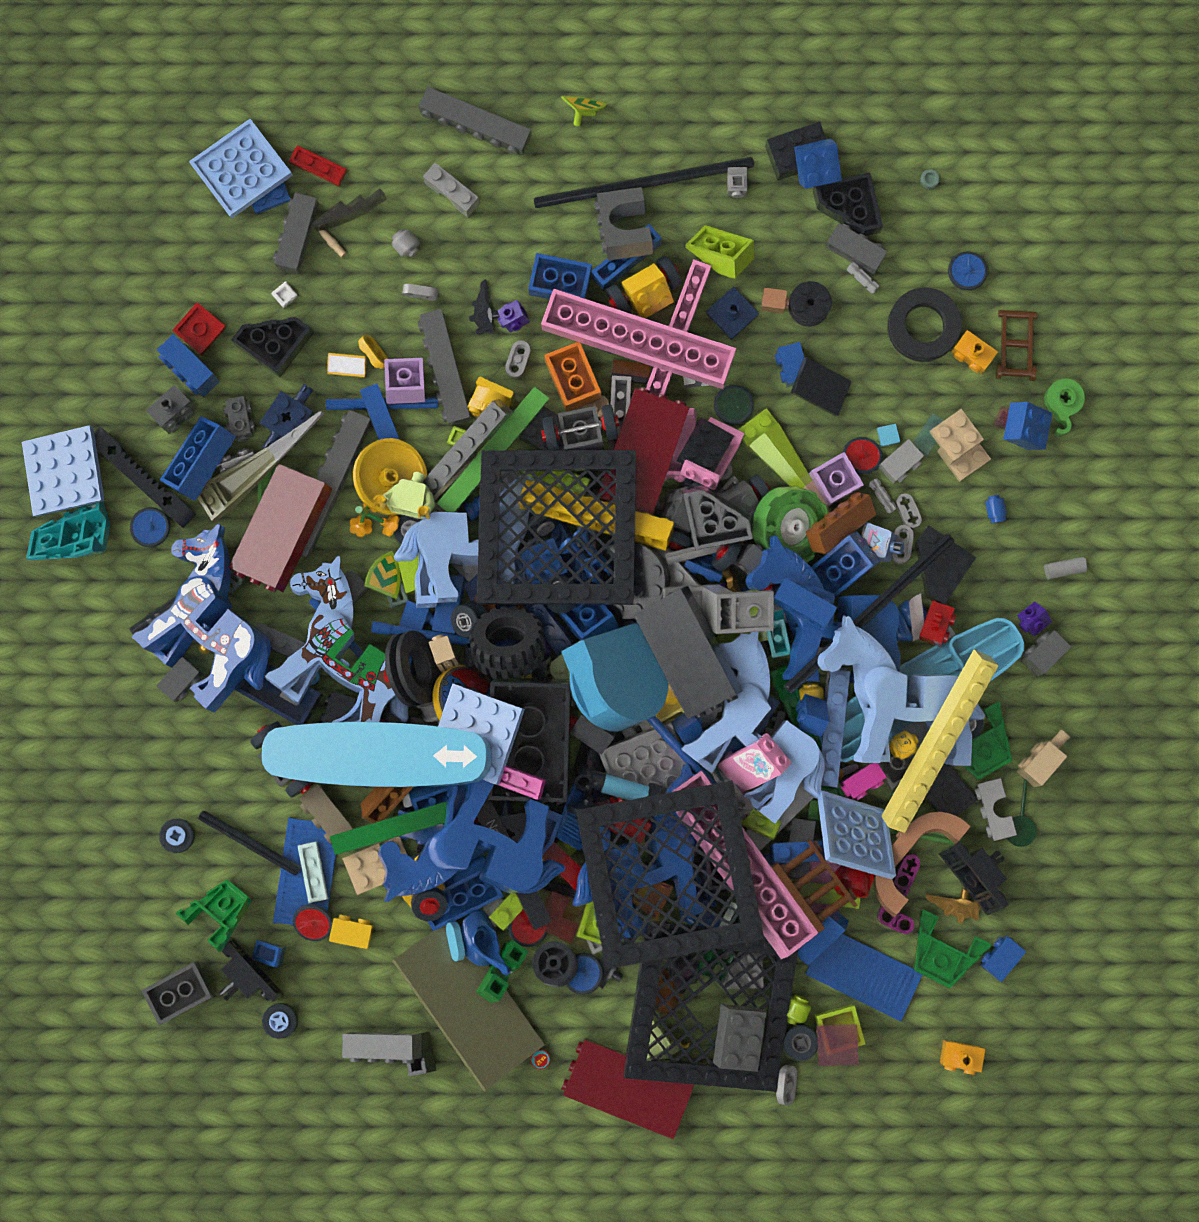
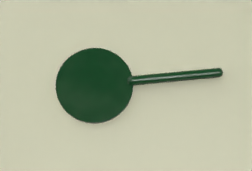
[1007,779,1036,847]

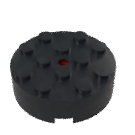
[590,542,670,619]

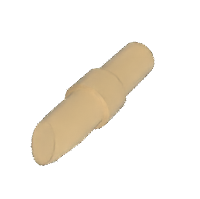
[319,230,347,258]

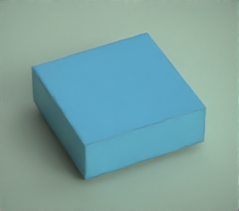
[877,424,900,447]

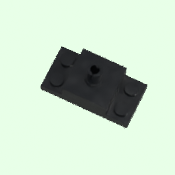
[938,841,1009,915]
[219,937,284,1002]

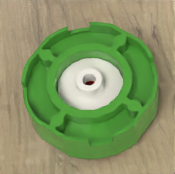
[753,486,829,562]

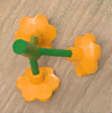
[350,504,399,537]

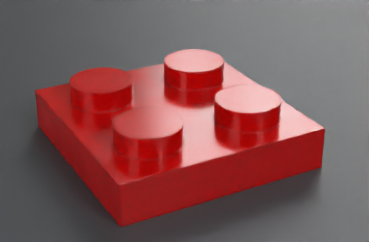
[172,303,227,356]

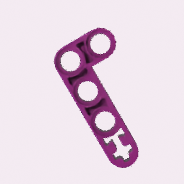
[876,854,920,934]

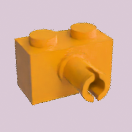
[951,330,998,374]
[940,1040,985,1075]

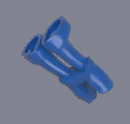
[559,527,614,584]

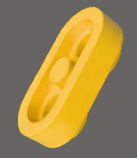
[358,334,388,369]

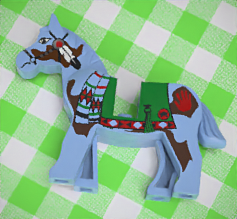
[265,556,409,723]

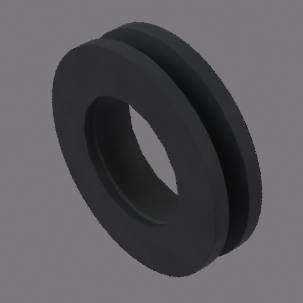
[887,287,962,362]
[385,630,440,707]

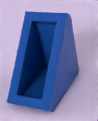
[252,940,286,967]

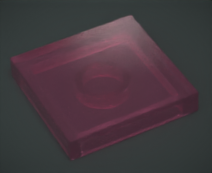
[816,1024,859,1066]

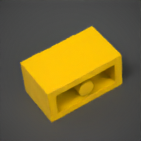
[329,915,374,949]

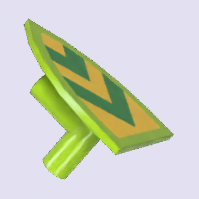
[561,96,608,126]
[364,551,401,599]

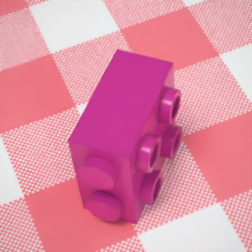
[839,763,887,800]

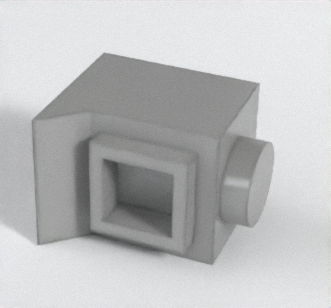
[727,167,747,198]

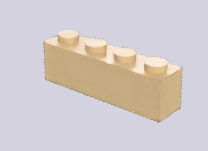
[429,635,460,673]

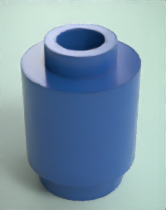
[985,495,1007,523]

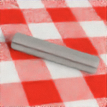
[665,545,721,564]

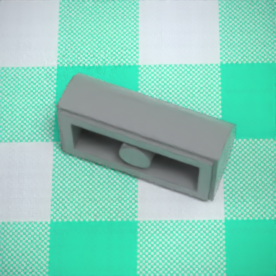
[1043,557,1087,580]

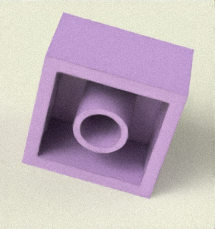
[384,358,425,404]
[809,452,864,506]

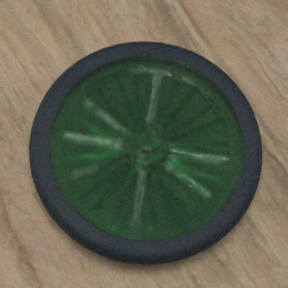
[714,385,754,424]

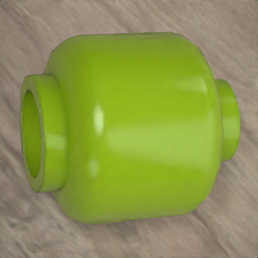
[787,994,811,1025]

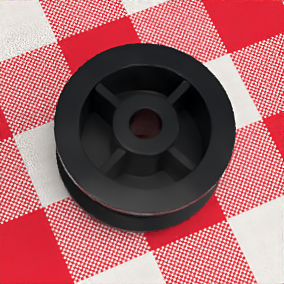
[788,281,832,327]
[532,941,578,987]

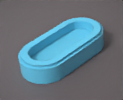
[446,922,465,961]

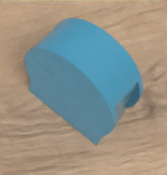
[561,623,668,731]

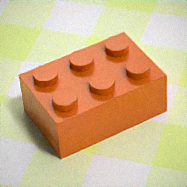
[544,342,602,412]

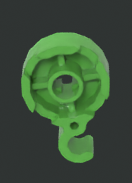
[1044,379,1085,437]

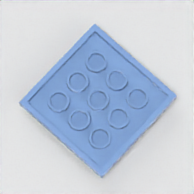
[189,119,293,219]
[22,425,105,517]
[438,684,525,785]
[818,790,896,880]

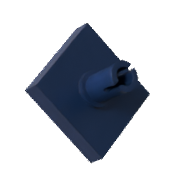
[706,286,759,340]

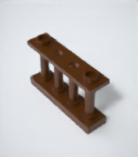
[771,839,857,933]

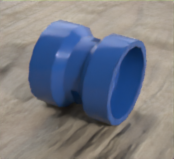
[463,496,480,521]

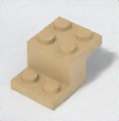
[929,409,991,482]
[342,837,408,895]

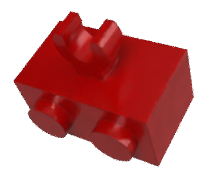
[919,601,957,647]

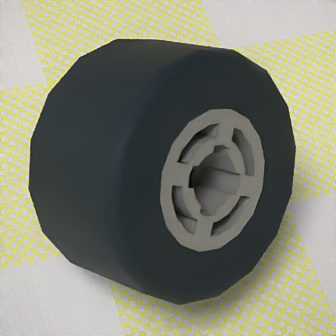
[451,601,487,638]

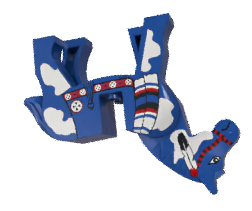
[132,523,271,713]

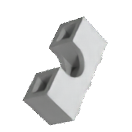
[423,163,480,218]
[975,778,1017,841]

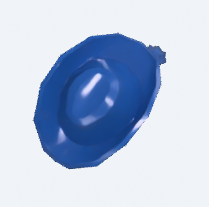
[461,909,511,976]

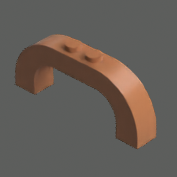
[874,812,971,917]

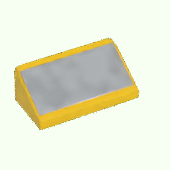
[327,353,367,378]

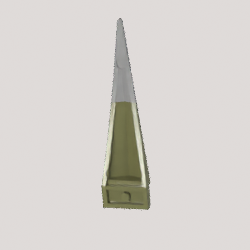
[197,412,324,522]

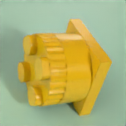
[467,377,515,418]

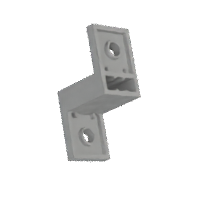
[663,584,774,634]

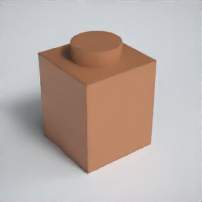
[761,288,790,314]

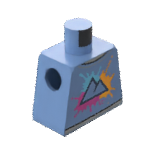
[861,522,904,562]

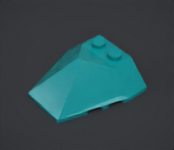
[26,501,110,560]

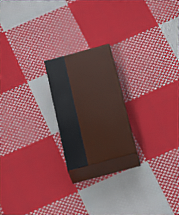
[611,359,651,384]

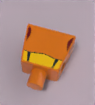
[632,882,674,920]

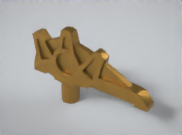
[721,565,741,592]
[925,889,981,923]

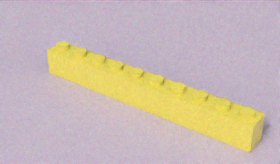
[881,650,999,833]

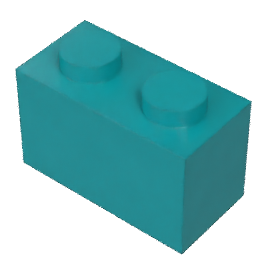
[766,610,791,658]

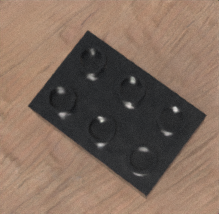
[488,678,572,802]

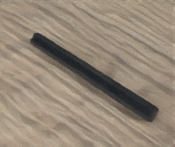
[198,811,301,876]

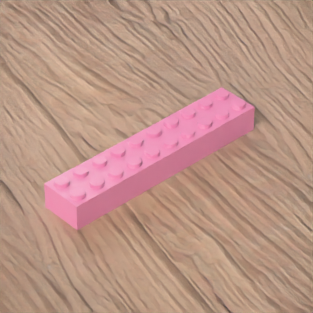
[541,289,736,389]
[672,771,818,959]

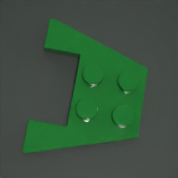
[963,701,1012,780]
[175,880,252,953]
[913,909,992,989]

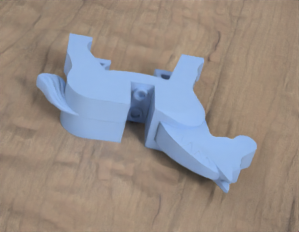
[394,475,550,608]
[818,616,985,766]
[681,632,825,823]

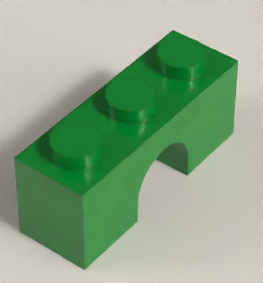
[476,940,529,1003]

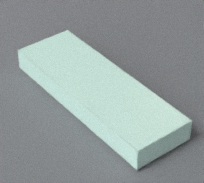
[298,842,329,903]

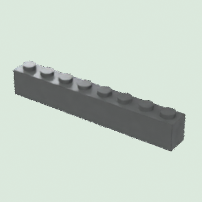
[301,410,372,559]

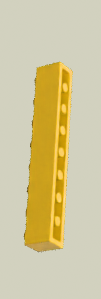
[519,480,674,551]

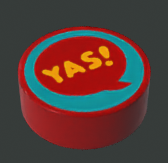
[531,1049,550,1070]

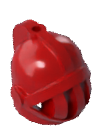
[832,865,875,898]

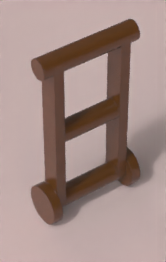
[996,310,1037,381]

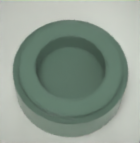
[920,169,940,189]

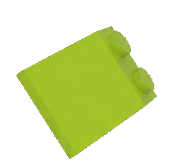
[685,225,754,279]

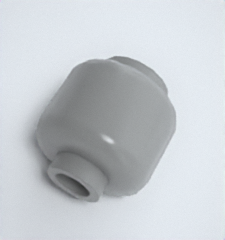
[392,229,420,258]

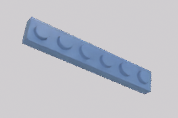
[821,670,850,788]

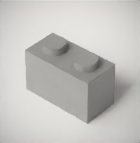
[879,439,924,484]

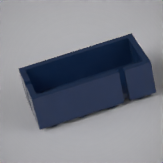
[235,664,323,725]

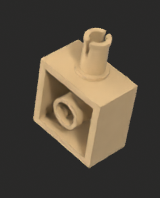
[1017,730,1070,787]

